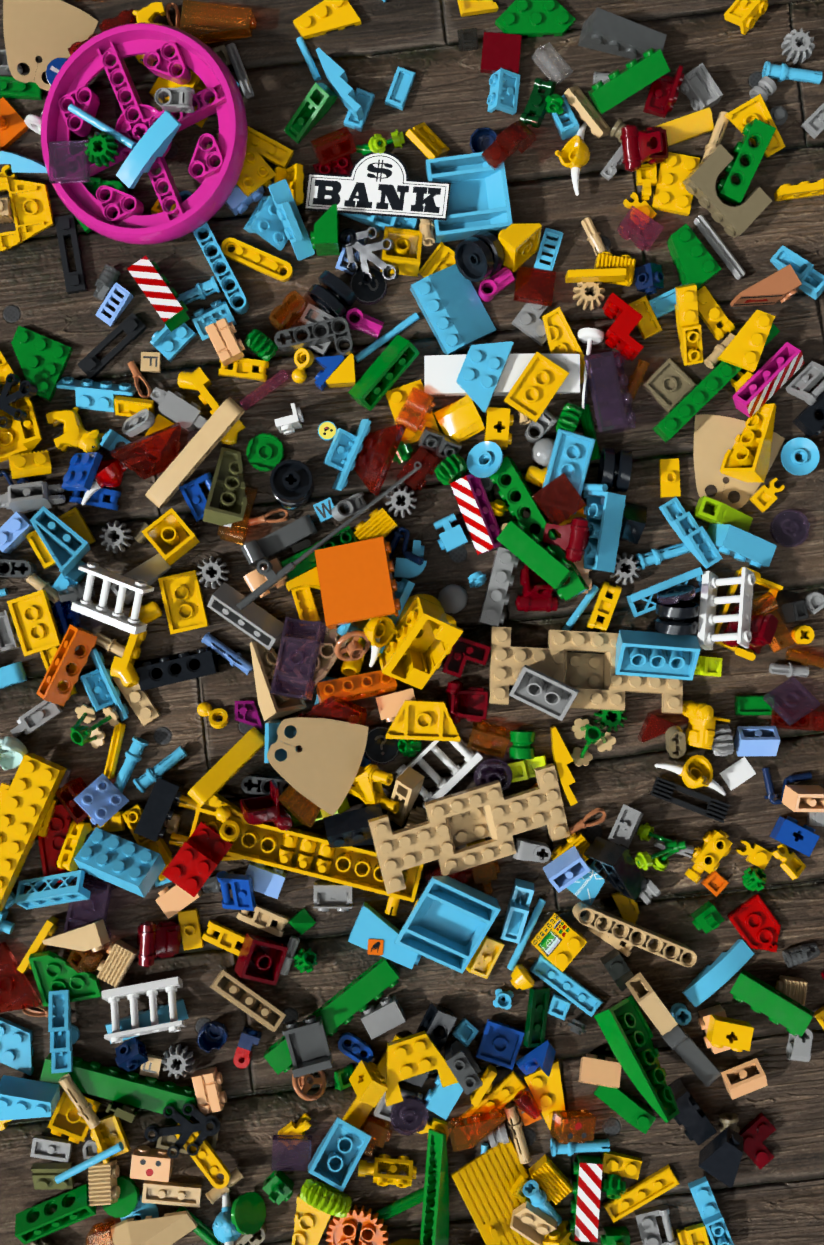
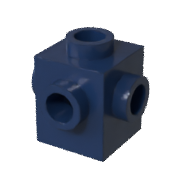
[635,262,664,295]
[115,1037,149,1072]

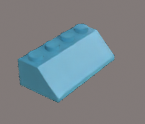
[615,629,701,681]

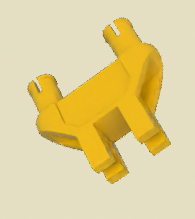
[348,764,400,814]

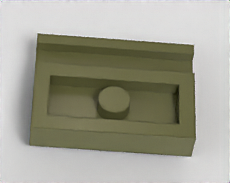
[105,1101,138,1123]
[31,1162,75,1190]

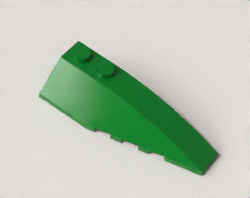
[594,995,680,1123]

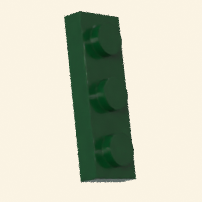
[523,987,550,1048]

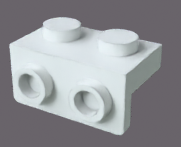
[274,403,304,435]

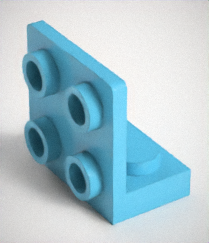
[243,195,288,251]

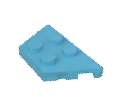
[456,341,514,413]
[0,1017,34,1076]

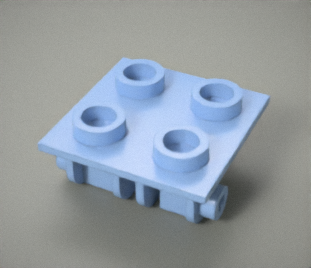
[73,773,129,827]

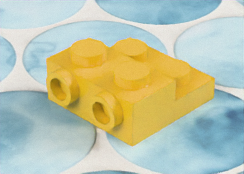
[47,1090,101,1144]

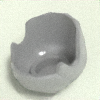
[531,438,555,467]
[438,584,468,614]

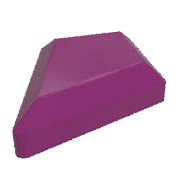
[235,701,263,729]

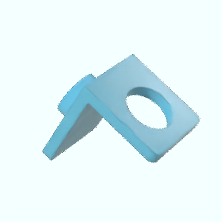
[100,429,134,460]

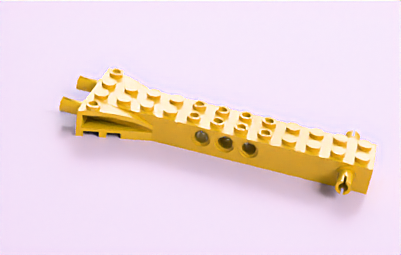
[169,793,424,916]

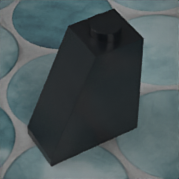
[698,1127,744,1188]

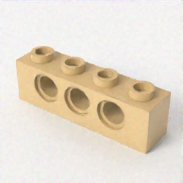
[210,970,286,1032]

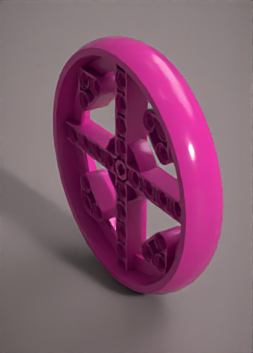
[41,22,248,245]

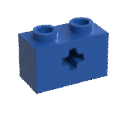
[770,815,820,857]

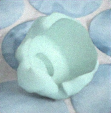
[0,736,28,771]

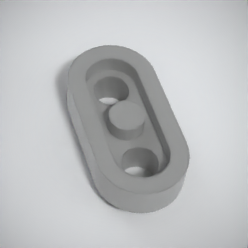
[122,409,155,437]

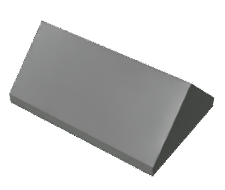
[509,665,579,721]

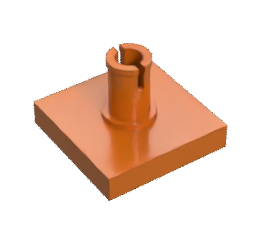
[0,97,30,151]

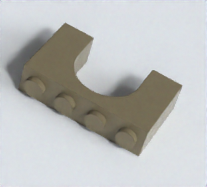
[682,144,772,238]

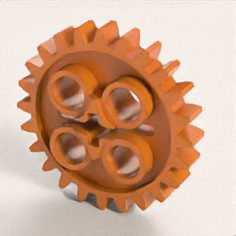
[326,1205,389,1245]

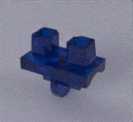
[51,601,83,635]

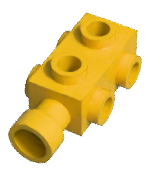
[685,829,733,884]
[358,1154,417,1188]

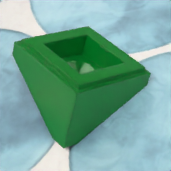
[288,908,316,935]
[334,1064,354,1091]

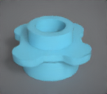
[468,571,487,588]
[493,988,514,1010]

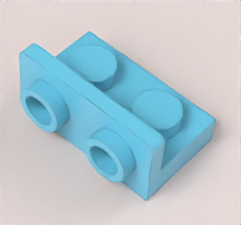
[487,68,521,115]
[191,300,237,341]
[150,323,196,362]

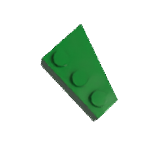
[666,223,721,290]

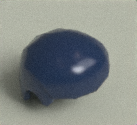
[470,127,500,153]
[197,1021,228,1053]

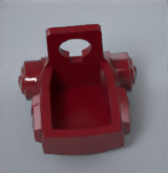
[620,124,668,172]
[543,516,590,562]
[515,564,559,612]
[722,607,779,654]
[446,680,489,724]
[240,780,293,831]
[137,921,181,967]

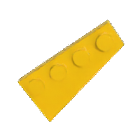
[542,307,594,395]

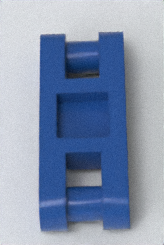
[69,488,121,511]

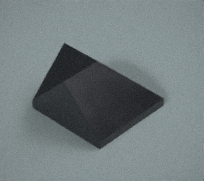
[619,502,647,545]

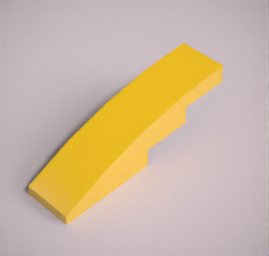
[550,726,578,806]

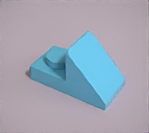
[52,560,86,591]

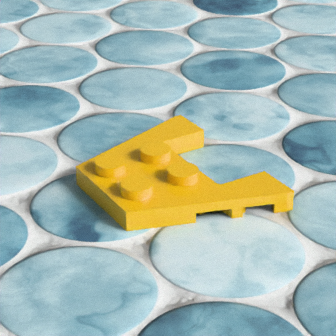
[0,177,55,252]
[385,1031,458,1107]

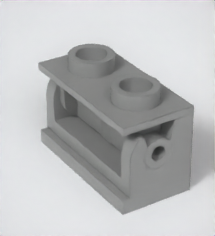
[680,63,723,111]
[0,610,21,653]
[608,804,644,848]
[313,881,353,912]
[361,996,406,1040]

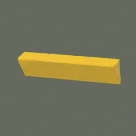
[643,107,714,146]

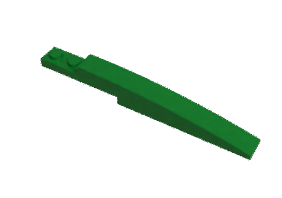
[420,1129,449,1245]

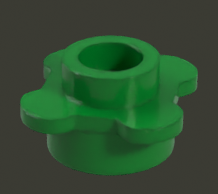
[545,94,564,114]

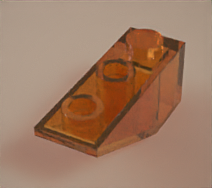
[448,1109,506,1152]

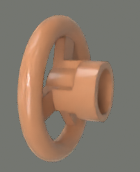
[334,630,371,661]
[292,1070,326,1101]

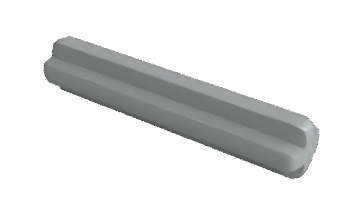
[226,43,254,99]

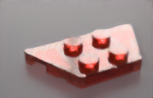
[110,422,181,479]
[354,424,406,496]
[297,696,367,726]
[0,942,42,1013]

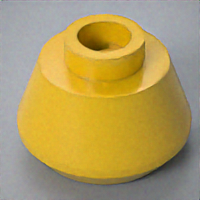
[510,965,535,990]

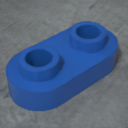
[338,1032,373,1064]

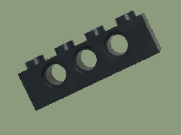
[792,391,824,438]
[136,648,219,691]
[403,1002,457,1087]

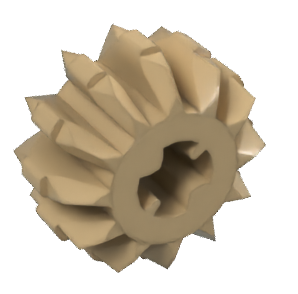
[573,282,605,311]

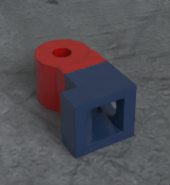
[233,1026,262,1069]

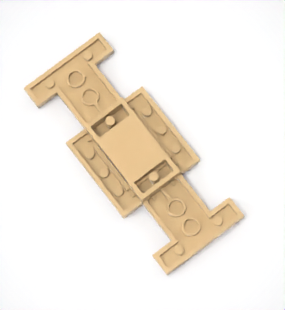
[489,626,683,714]
[368,763,570,894]

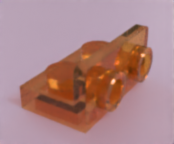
[467,721,510,758]

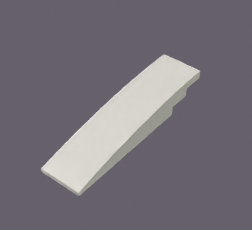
[424,353,580,396]

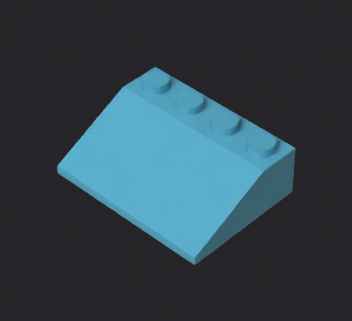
[410,264,496,355]

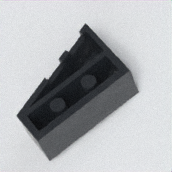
[134,776,185,842]
[323,804,383,848]
[584,836,648,900]
[668,1078,717,1146]

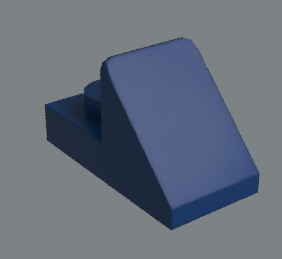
[315,355,345,391]
[516,1040,556,1077]

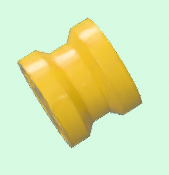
[791,625,815,644]

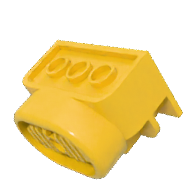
[378,594,464,690]

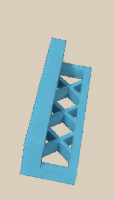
[626,567,703,618]
[14,870,91,910]

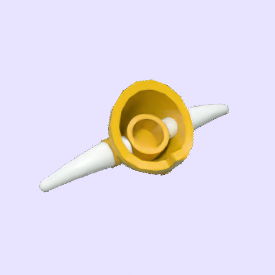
[555,122,590,196]
[363,616,400,667]
[655,755,726,796]

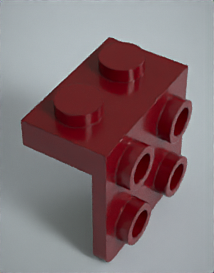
[643,65,685,118]

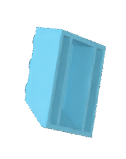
[425,149,513,243]
[394,876,501,974]

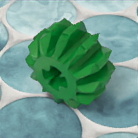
[84,131,119,167]
[244,329,278,361]
[555,403,583,433]
[434,454,468,485]
[594,709,627,733]

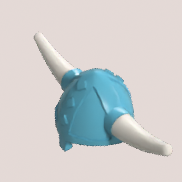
[212,1192,241,1245]

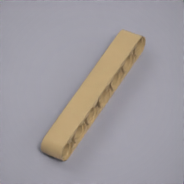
[145,397,245,509]
[572,902,697,967]

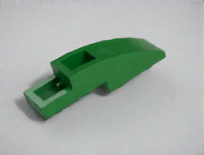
[281,526,358,580]

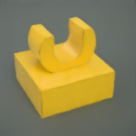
[730,371,753,392]

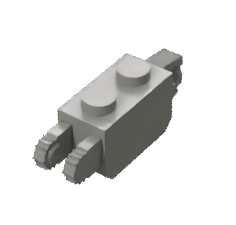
[150,387,208,432]
[0,481,65,513]

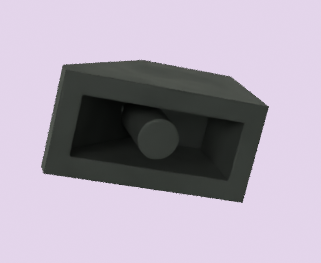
[600,949,634,991]

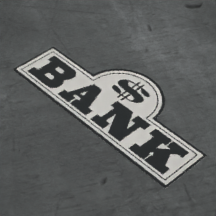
[304,152,451,221]

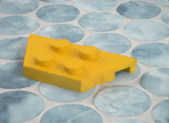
[385,700,461,742]

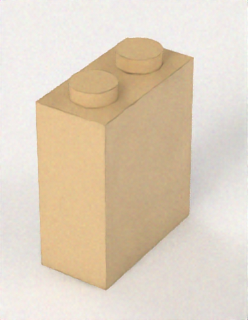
[625,972,678,1036]

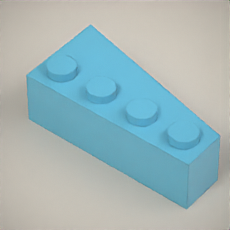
[584,491,626,573]

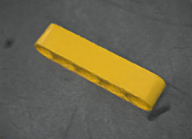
[187,727,265,807]

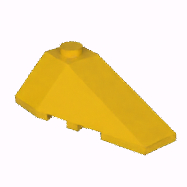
[720,403,776,482]

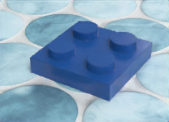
[61,452,103,491]
[476,1019,525,1070]

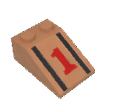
[730,264,802,307]

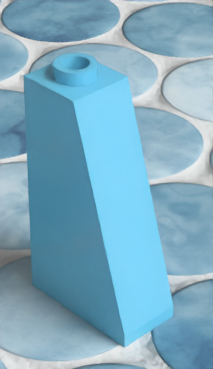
[348,902,421,969]

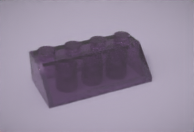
[584,351,636,434]

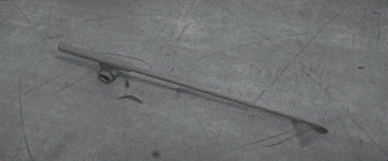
[236,461,422,611]

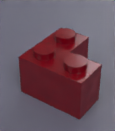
[442,637,491,678]

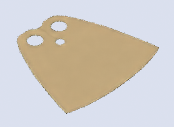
[3,0,98,91]
[693,414,785,510]
[267,717,368,816]

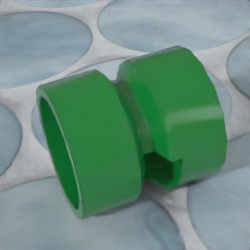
[509,730,535,759]

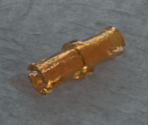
[623,359,650,400]
[785,648,824,669]

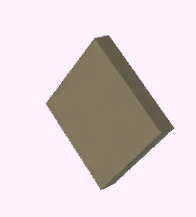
[642,358,697,412]

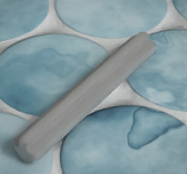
[693,214,746,280]

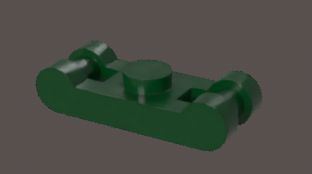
[520,77,556,128]

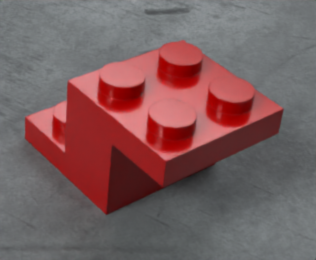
[602,292,644,362]
[162,821,234,897]

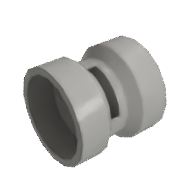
[749,76,777,102]
[639,878,661,905]
[486,1123,510,1148]

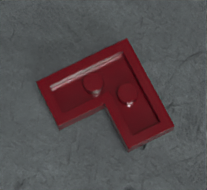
[739,1112,776,1170]

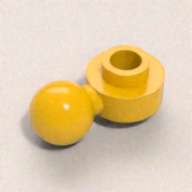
[292,348,314,384]
[197,702,229,729]
[215,806,240,842]

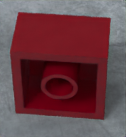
[234,933,288,986]

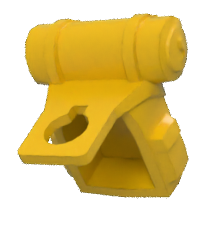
[682,700,731,750]

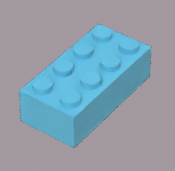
[74,827,166,898]

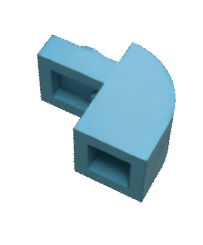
[394,540,427,579]

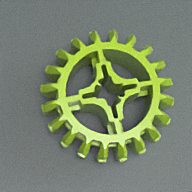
[300,1179,352,1218]

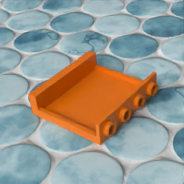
[314,536,401,630]

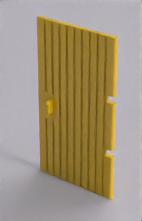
[451,1137,556,1245]

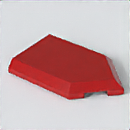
[727,894,781,953]

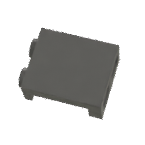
[282,1015,333,1078]
[444,1038,483,1095]

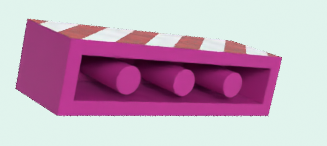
[732,342,804,418]
[450,474,503,555]

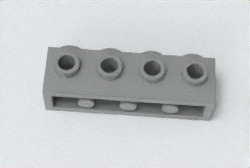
[479,547,519,627]
[207,582,287,650]

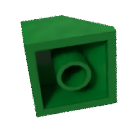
[311,204,340,256]

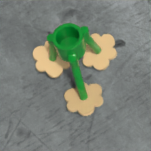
[70,704,119,749]
[571,718,616,767]

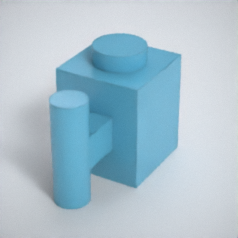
[433,513,468,553]

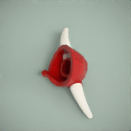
[81,455,147,505]

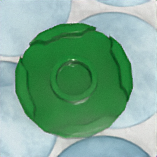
[246,433,285,472]
[102,1176,139,1218]
[231,1192,266,1235]

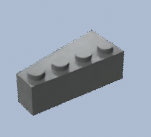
[578,7,667,60]

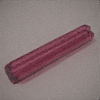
[239,369,289,410]

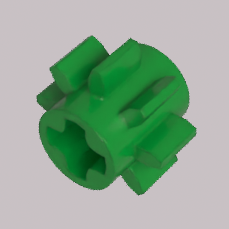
[388,441,413,465]
[398,739,422,757]
[742,867,767,892]
[293,948,318,973]
[602,1174,626,1199]

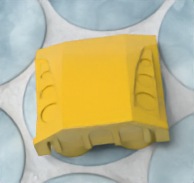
[433,395,485,443]

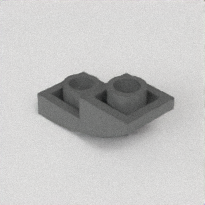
[418,427,462,459]

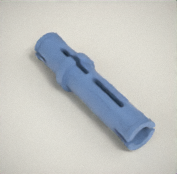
[201,632,253,675]

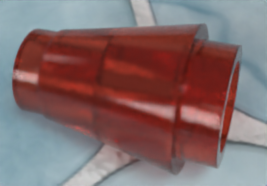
[513,1089,542,1119]

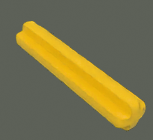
[104,722,126,779]

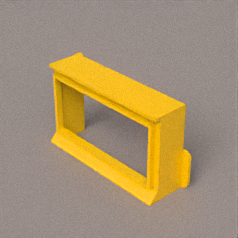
[714,567,784,661]

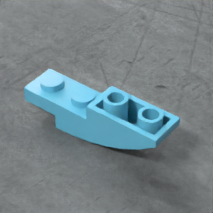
[688,1176,734,1245]

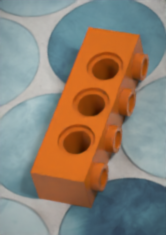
[36,624,98,707]
[316,670,397,707]

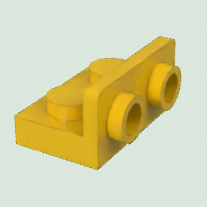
[724,0,768,35]
[466,935,504,979]

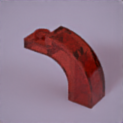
[482,120,536,170]

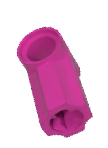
[478,267,515,302]
[346,308,384,339]

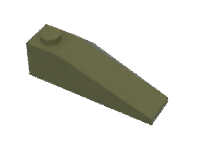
[203,447,247,526]

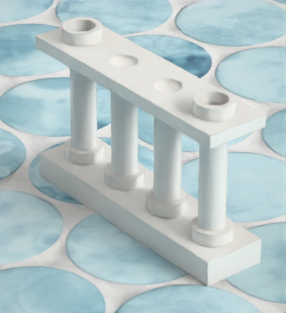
[71,562,154,635]
[697,567,756,650]
[396,741,483,808]
[101,976,186,1044]

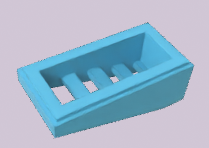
[550,95,579,140]
[533,228,564,273]

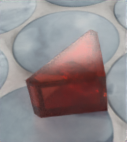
[638,713,677,743]

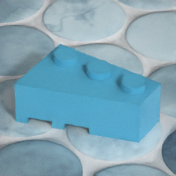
[30,506,90,577]
[707,524,777,569]
[0,1075,60,1121]

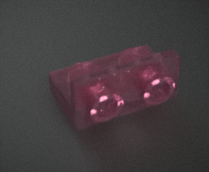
[617,206,664,251]

